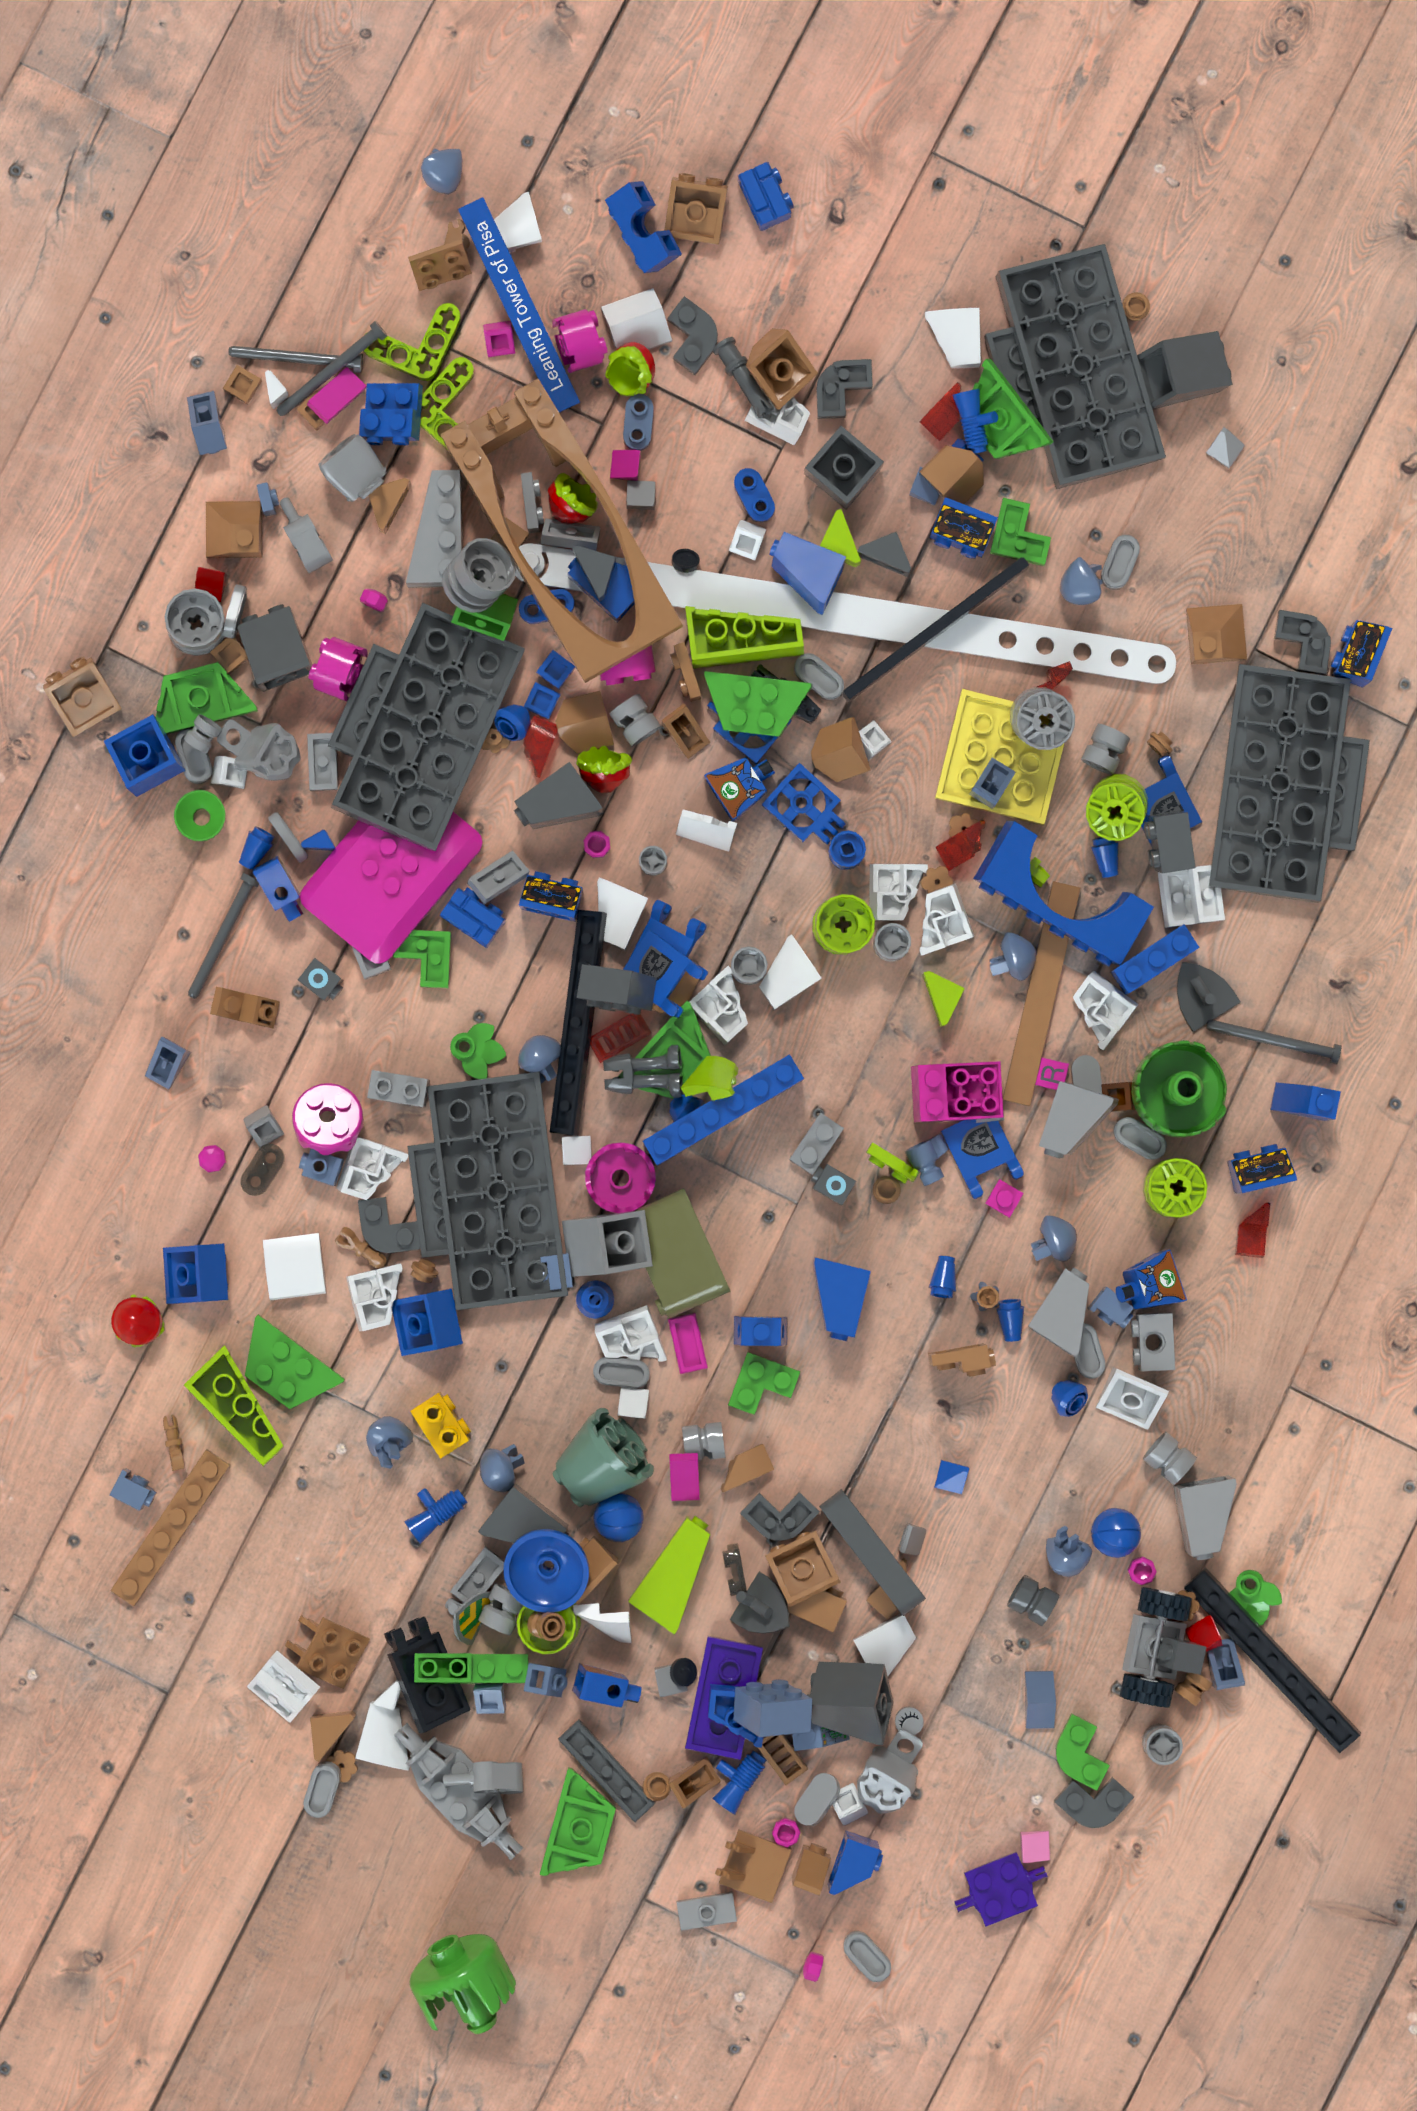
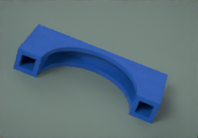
[973,821,1154,967]
[643,1054,804,1166]

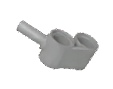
[280,498,333,573]
[443,1761,523,1794]

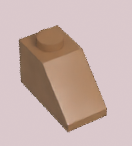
[786,1587,847,1632]
[792,1843,831,1896]

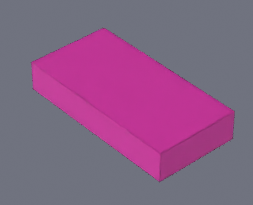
[307,367,367,424]
[668,1313,708,1374]
[669,1453,700,1501]

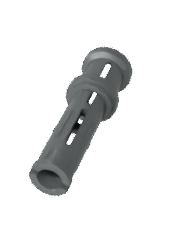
[713,337,774,418]

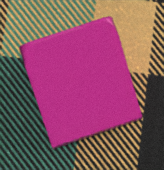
[483,321,515,357]
[610,450,640,481]

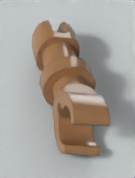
[335,1227,387,1269]
[163,1415,184,1471]

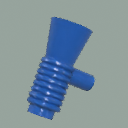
[952,389,998,454]
[404,1488,468,1544]
[712,1750,767,1815]

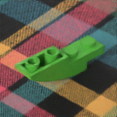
[414,1653,528,1684]

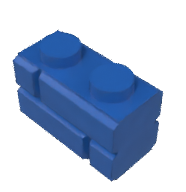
[738,162,794,231]
[439,887,506,948]

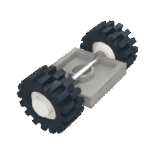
[1120,1587,1192,1708]

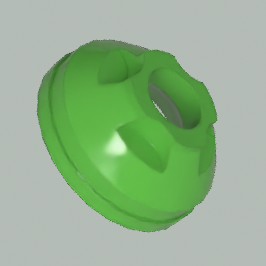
[174,790,226,841]

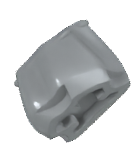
[318,434,387,502]
[217,719,301,781]
[857,1729,923,1814]

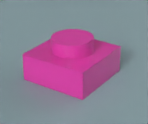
[985,1179,1024,1218]

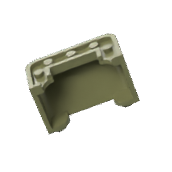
[635,1188,731,1319]

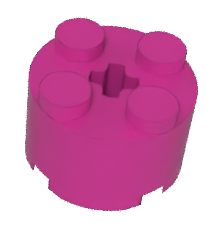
[552,309,608,373]
[308,637,368,701]
[600,645,656,686]

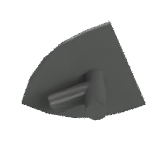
[1177,962,1241,1032]
[730,1571,790,1634]

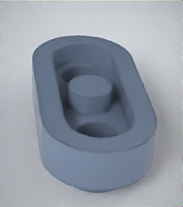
[623,394,654,451]

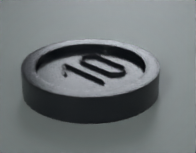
[671,549,700,573]
[670,1658,697,1686]

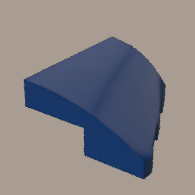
[708,1684,763,1748]

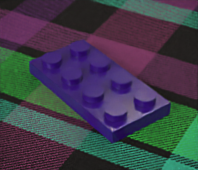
[685,1636,763,1760]

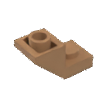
[210,987,280,1029]

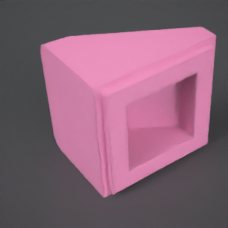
[1020,1831,1050,1863]

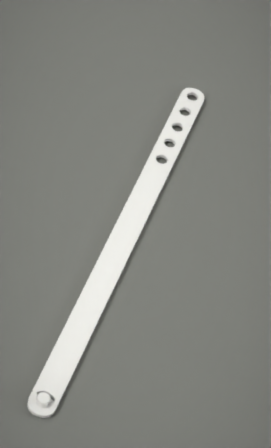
[515,543,1176,684]

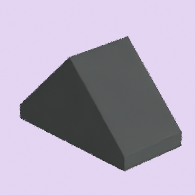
[857,532,911,577]
[572,545,616,602]

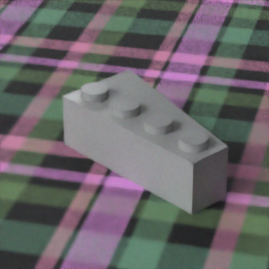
[406,470,463,588]

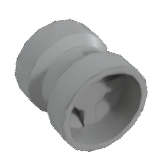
[184,714,222,753]
[639,846,667,876]

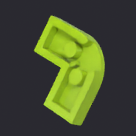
[866,1142,920,1184]

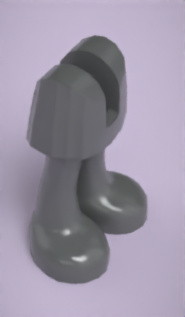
[603,1045,683,1098]

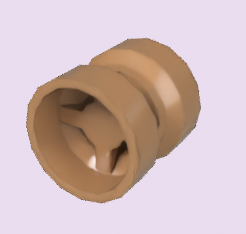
[527,1611,566,1641]
[1174,1672,1213,1707]

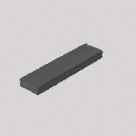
[558,1719,656,1822]

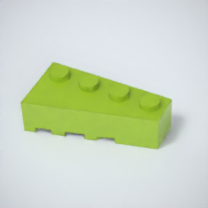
[685,606,804,669]
[184,1345,284,1467]

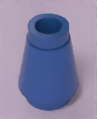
[238,826,275,870]
[1091,837,1119,878]
[929,1256,956,1298]
[996,1299,1024,1342]

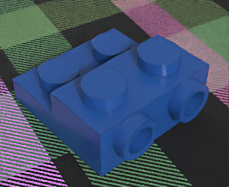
[359,383,423,446]

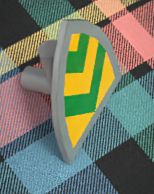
[445,1592,491,1645]

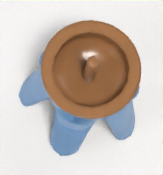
[970,1282,999,1311]

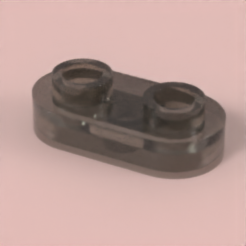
[241,1144,285,1196]
[722,1543,747,1596]

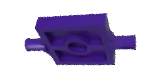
[954,1852,1048,1927]

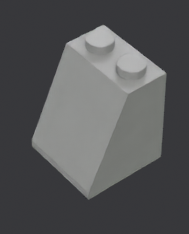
[1039,1081,1119,1158]
[562,1210,653,1277]
[1028,1267,1089,1358]
[1173,1475,1237,1560]

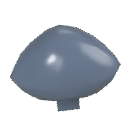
[421,149,463,195]
[1059,557,1102,605]
[990,932,1037,981]
[518,1035,561,1084]
[1031,1216,1077,1262]
[366,1416,414,1469]
[480,1444,525,1493]
[1046,1526,1092,1577]

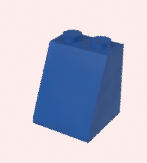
[813,1257,871,1341]

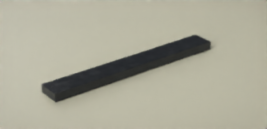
[843,557,1029,703]
[549,910,607,1136]
[1184,1567,1361,1753]

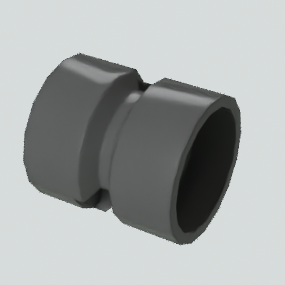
[1007,1575,1059,1626]

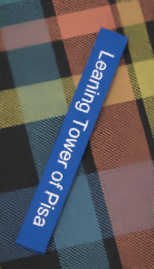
[458,197,580,413]

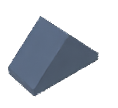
[969,757,1016,809]
[145,1037,191,1090]
[1206,1638,1245,1690]
[1025,1671,1056,1729]

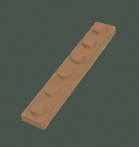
[110,1449,230,1607]

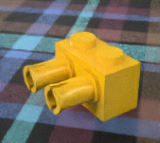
[410,1392,472,1459]

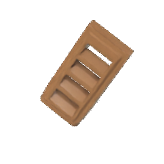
[758,1735,808,1785]

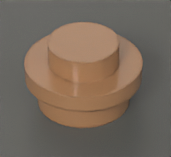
[1122,292,1150,321]
[1147,732,1173,757]
[873,1176,901,1204]
[411,1259,439,1283]
[642,1772,671,1801]

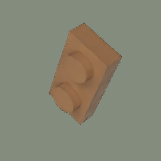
[670,642,701,702]

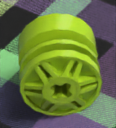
[1086,774,1148,841]
[812,894,875,955]
[1143,1158,1207,1218]
[517,1603,581,1654]

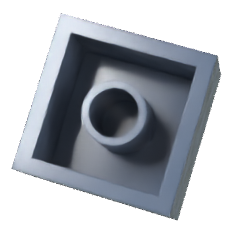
[734,1679,812,1737]

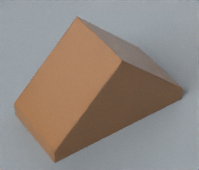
[369,478,412,534]
[661,704,710,759]
[310,1711,357,1762]
[668,1757,721,1808]

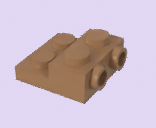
[664,173,728,245]
[43,656,122,737]
[928,1343,996,1377]
[765,1531,841,1607]

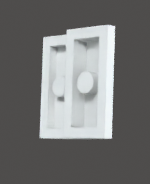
[1158,865,1225,928]
[263,1233,326,1300]
[247,1651,320,1723]

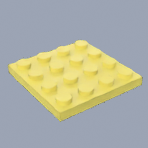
[935,689,1064,825]

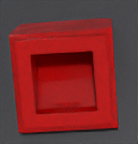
[195,567,227,602]
[1185,1615,1222,1652]

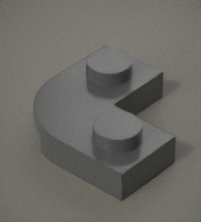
[667,296,718,375]
[816,359,873,419]
[1274,610,1331,675]
[358,1197,421,1253]
[740,1492,820,1541]
[1054,1777,1134,1828]

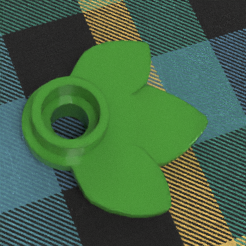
[450,1023,506,1079]
[1229,1570,1282,1625]

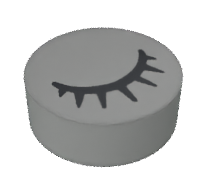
[895,1706,924,1735]

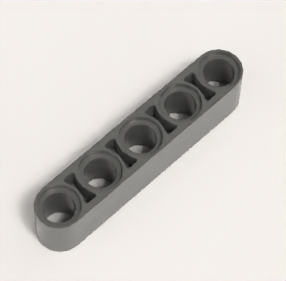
[819,1489,926,1616]

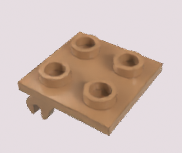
[408,219,472,291]
[285,1615,370,1689]
[715,1829,792,1903]

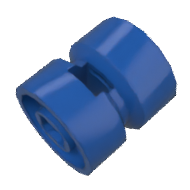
[828,830,866,870]

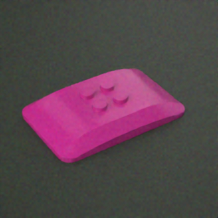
[300,812,483,964]

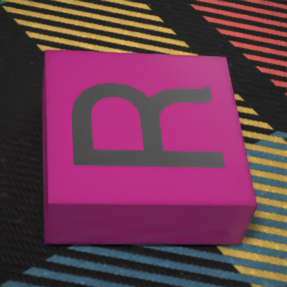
[1035,1058,1069,1090]

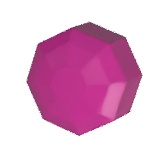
[360,588,388,612]
[583,831,610,858]
[198,1145,227,1172]
[1127,1556,1157,1585]
[772,1817,800,1847]
[803,1952,824,1982]

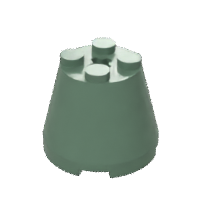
[553,1408,654,1507]

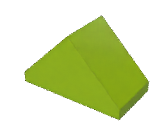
[820,509,861,567]
[922,971,965,1027]

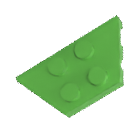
[972,359,1054,459]
[156,662,258,735]
[704,671,813,737]
[618,1000,711,1099]
[245,1314,345,1409]
[540,1767,616,1876]

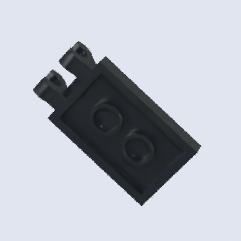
[384,1616,471,1734]

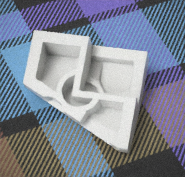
[494,192,542,253]
[925,308,981,368]
[744,387,810,445]
[676,810,737,852]
[869,864,928,920]
[597,877,648,951]
[920,883,974,956]
[759,934,822,1010]
[690,966,748,1045]
[1073,971,1139,1050]
[336,1137,409,1200]
[346,1264,402,1331]
[595,1305,667,1362]
[573,1603,632,1643]
[853,1613,916,1676]
[355,1701,410,1771]

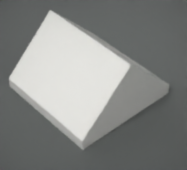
[601,288,672,350]
[1096,1367,1169,1430]

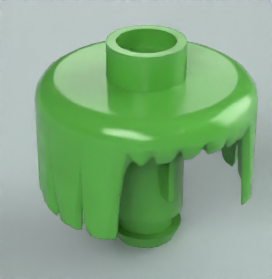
[1132,1040,1227,1137]
[409,1934,516,2034]

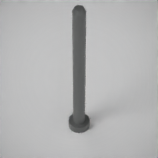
[276,321,388,416]
[228,346,363,373]
[188,873,259,999]
[1206,1020,1342,1064]

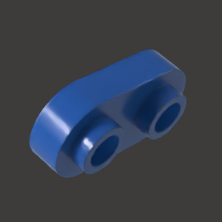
[734,468,775,523]
[519,589,574,624]

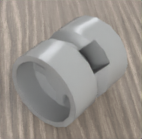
[610,694,661,747]
[1081,724,1130,775]
[873,923,911,962]
[731,946,768,985]
[682,1422,726,1461]
[1143,1432,1197,1485]
[478,1583,524,1635]
[1142,1723,1183,1765]

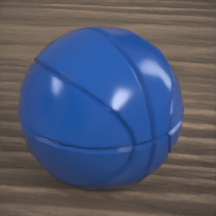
[593,1493,644,1543]
[1091,1508,1141,1558]

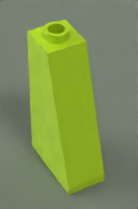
[628,1516,710,1635]

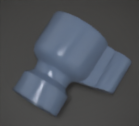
[905,1134,948,1186]

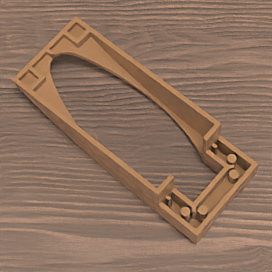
[440,379,683,683]

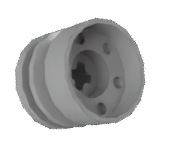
[442,538,516,613]
[164,589,225,656]
[1010,687,1075,750]

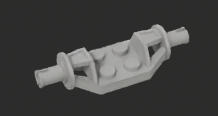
[394,1723,523,1860]

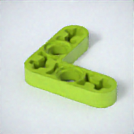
[364,303,461,381]
[420,357,474,450]

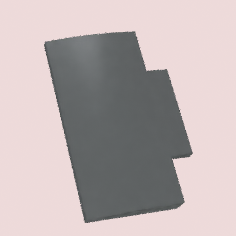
[984,244,1166,489]
[328,603,525,851]
[1209,664,1370,903]
[407,1072,568,1310]

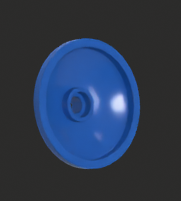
[503,1529,590,1613]

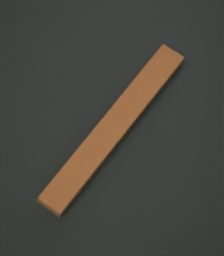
[1003,881,1081,1106]

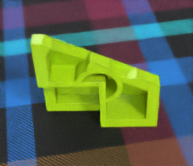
[681,1056,739,1101]

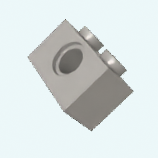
[367,1070,430,1108]
[1131,1313,1175,1372]

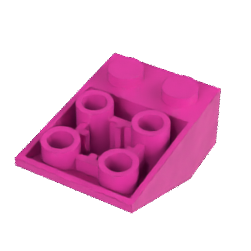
[911,1061,1004,1123]

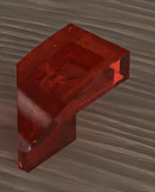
[920,382,962,441]
[1037,661,1073,690]
[523,716,558,778]
[935,819,986,871]
[1235,1202,1271,1258]

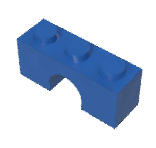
[605,181,682,273]
[1110,924,1200,995]

